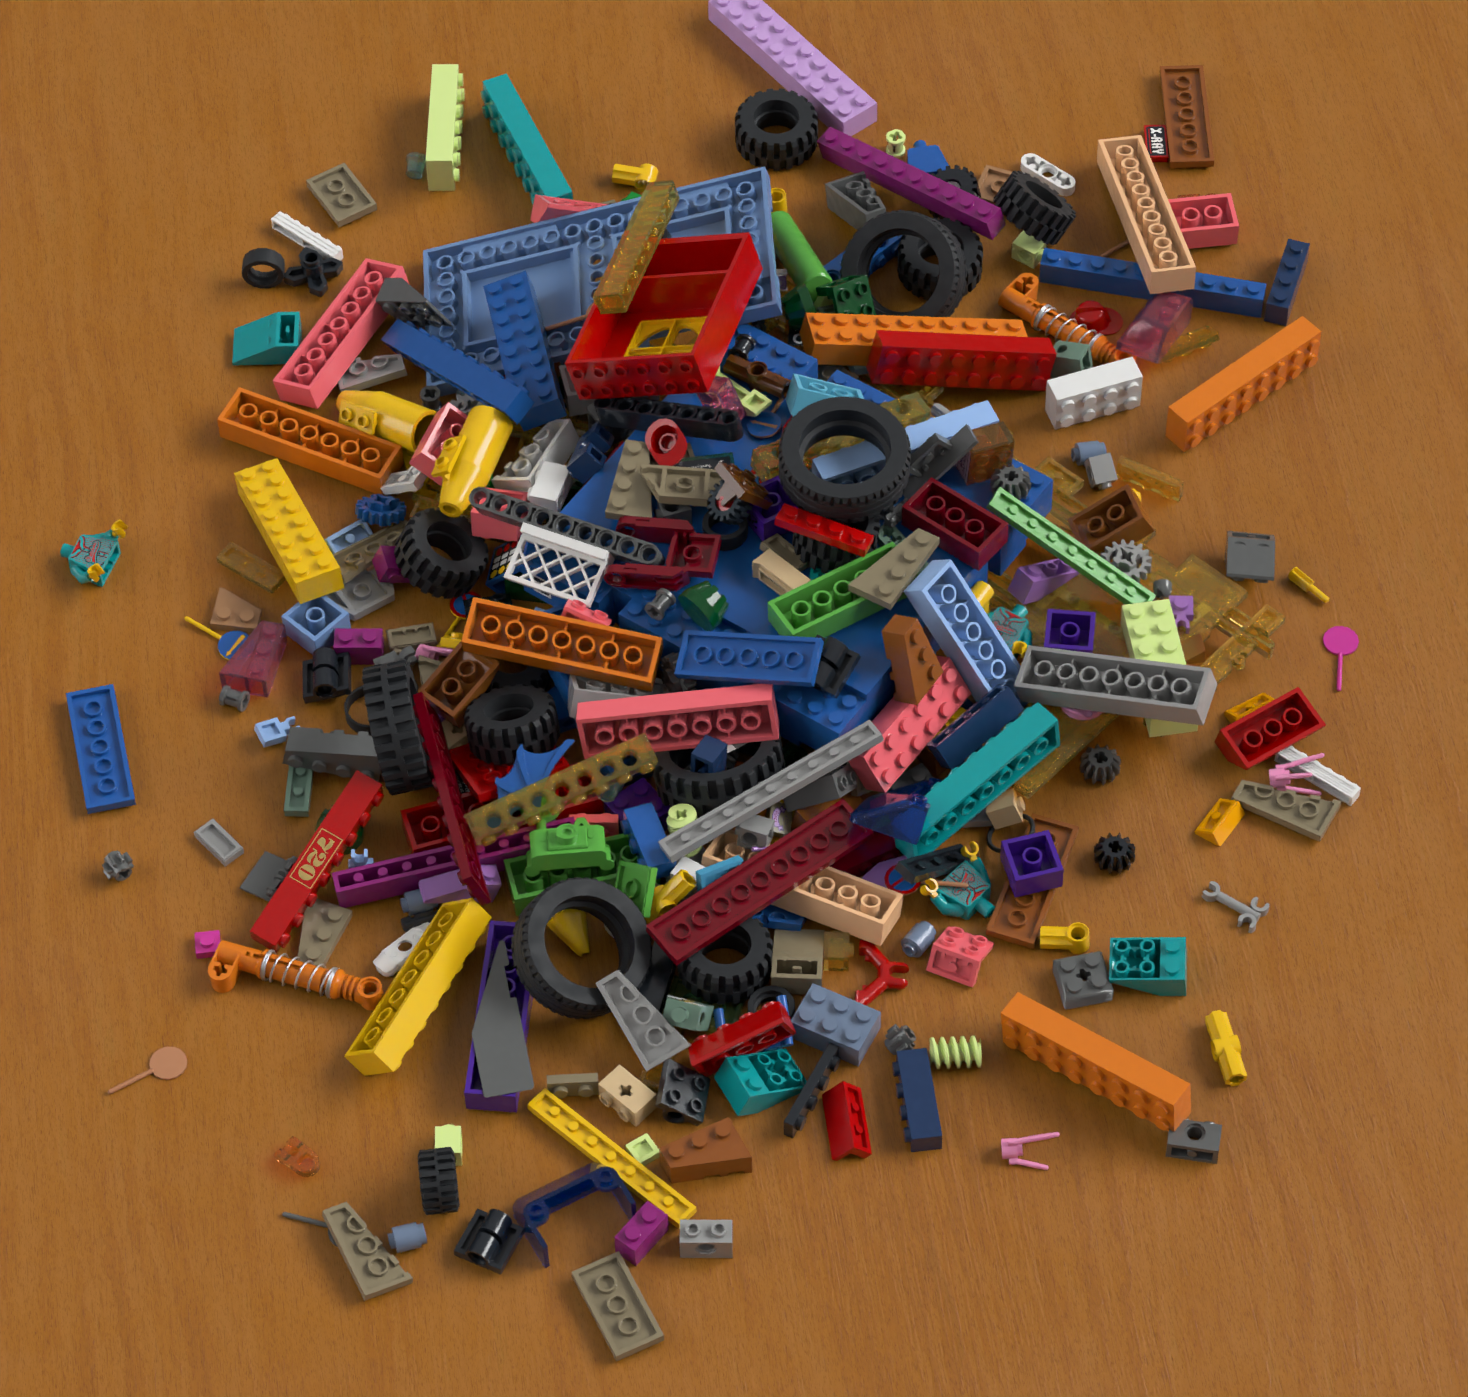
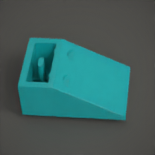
[232,311,302,365]
[1109,937,1187,996]
[714,1048,807,1116]

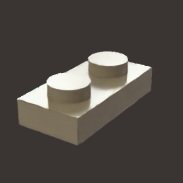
[547,1073,599,1098]

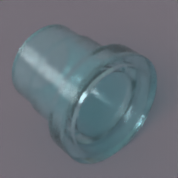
[406,152,426,179]

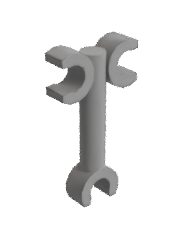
[1202,881,1270,933]

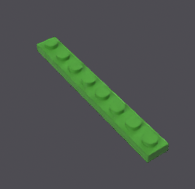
[986,487,1156,605]

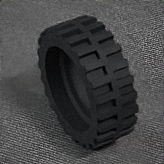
[362,659,435,796]
[650,733,786,818]

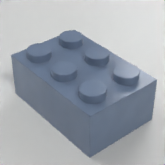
[791,983,881,1067]

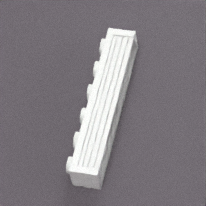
[271,211,343,261]
[1274,745,1361,806]

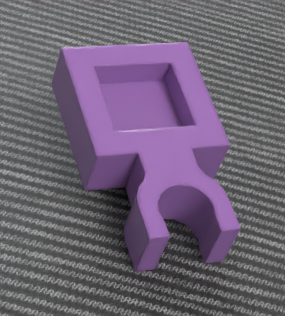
[1169,595,1193,634]

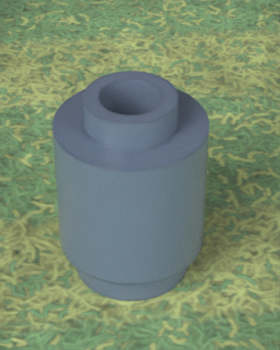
[1071,440,1107,466]
[400,889,438,916]
[901,921,936,957]
[387,1222,427,1253]

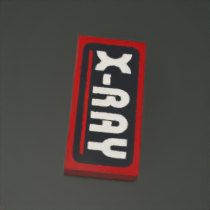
[1143,125,1169,162]

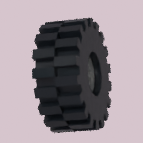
[928,165,981,221]

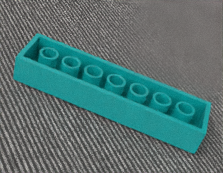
[480,73,573,204]
[892,702,1060,858]

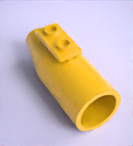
[336,390,436,452]
[431,405,513,518]

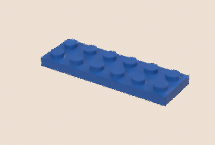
[674,630,824,687]
[66,684,136,814]

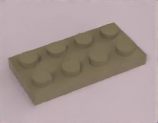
[571,1251,664,1361]

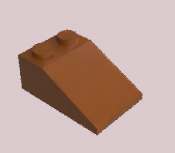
[1067,484,1155,553]
[417,642,501,729]

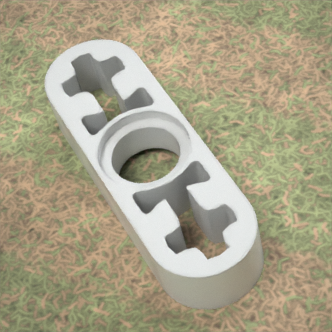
[1020,153,1075,196]

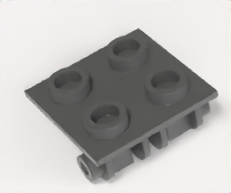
[240,851,298,902]

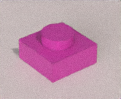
[195,930,221,959]

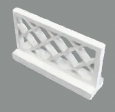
[504,522,615,608]

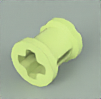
[886,129,906,159]

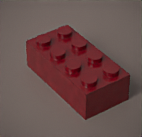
[902,477,1008,571]

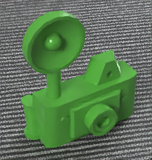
[519,790,614,877]

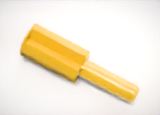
[1288,567,1329,603]

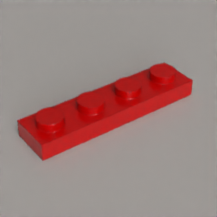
[774,503,874,557]

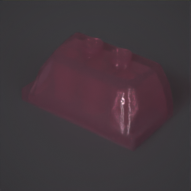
[1116,292,1193,364]

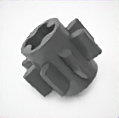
[102,851,134,881]
[884,1024,916,1055]

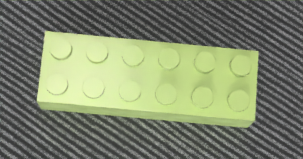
[426,64,465,191]
[1121,599,1198,737]

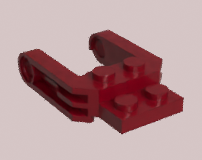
[604,516,722,591]

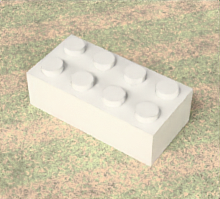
[1045,357,1143,429]

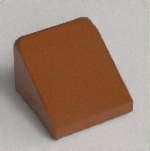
[1181,633,1206,664]

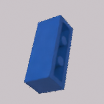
[620,802,677,880]

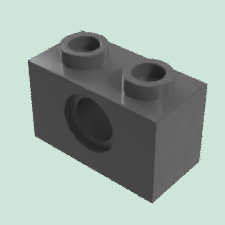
[1165,1119,1222,1164]

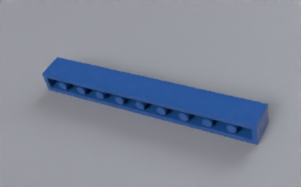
[1039,248,1267,318]
[381,319,535,424]

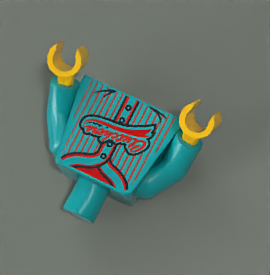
[60,520,128,587]
[987,604,1033,660]
[920,841,995,920]

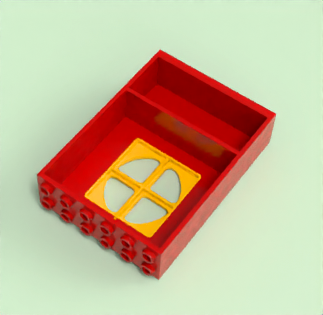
[565,232,763,400]

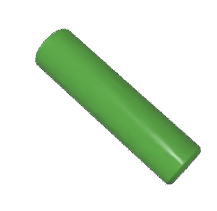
[771,211,832,302]

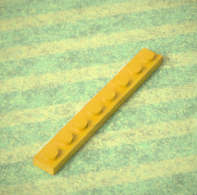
[527,1088,697,1229]

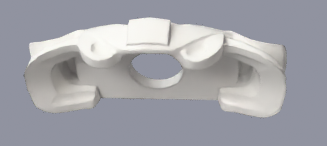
[373,922,430,977]

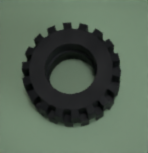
[417,1147,460,1215]

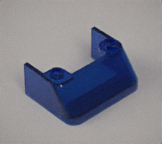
[513,1163,636,1268]

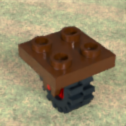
[707,461,773,525]

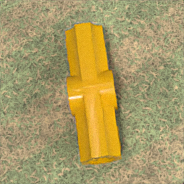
[644,869,696,924]
[1205,1010,1247,1087]

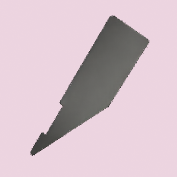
[472,940,534,1098]

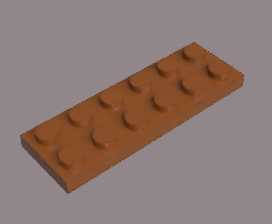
[1159,65,1214,168]
[986,813,1079,949]

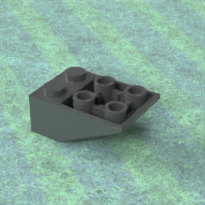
[375,278,452,328]
[1224,531,1275,583]

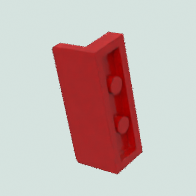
[822,1081,872,1161]

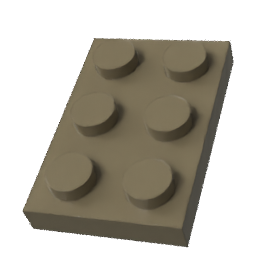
[306,163,377,227]

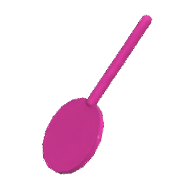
[1323,626,1359,691]

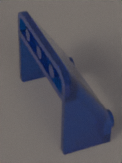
[849,778,942,845]

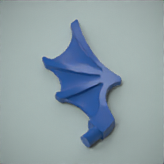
[474,739,575,831]

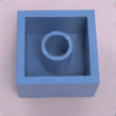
[281,595,351,655]

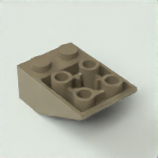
[771,929,825,995]

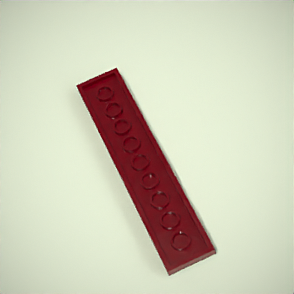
[413,691,491,906]
[646,799,874,966]

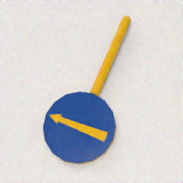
[184,616,253,661]

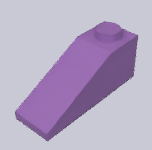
[418,865,502,903]

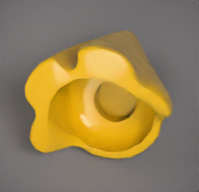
[547,909,590,957]

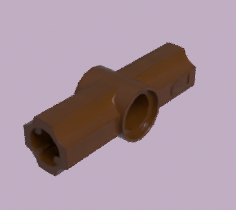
[723,354,791,399]

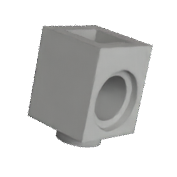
[1084,452,1118,490]
[735,815,775,852]

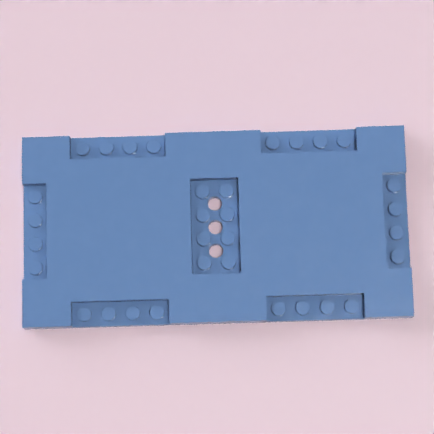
[423,166,782,396]

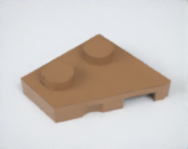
[210,588,262,634]

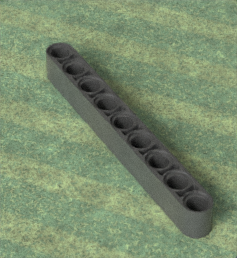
[469,487,665,566]

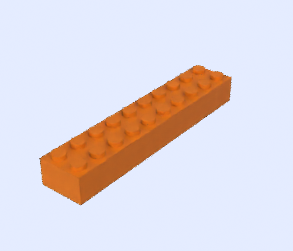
[800,313,1028,366]

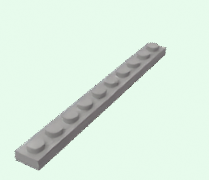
[658,719,884,863]

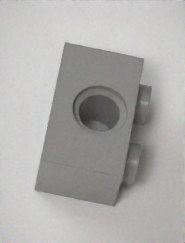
[679,1220,733,1258]

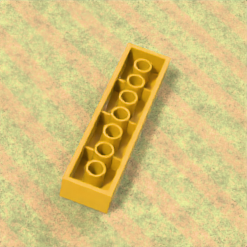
[234,458,344,604]
[344,898,492,1076]

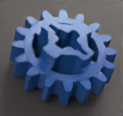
[355,494,406,527]

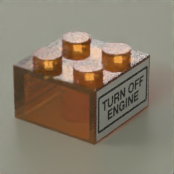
[955,421,1015,485]

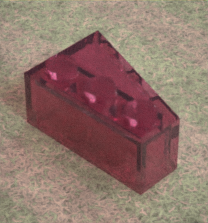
[219,620,287,697]

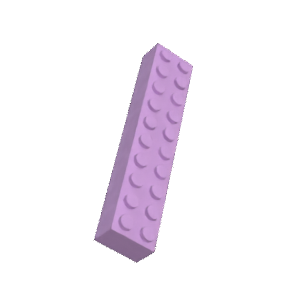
[708,0,877,136]

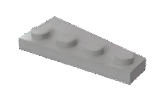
[596,970,691,1072]

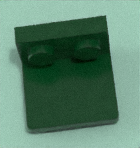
[816,275,876,315]

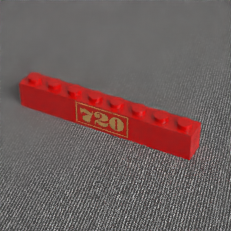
[250,770,384,953]

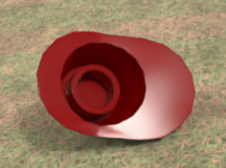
[1069,300,1123,335]
[645,418,687,466]

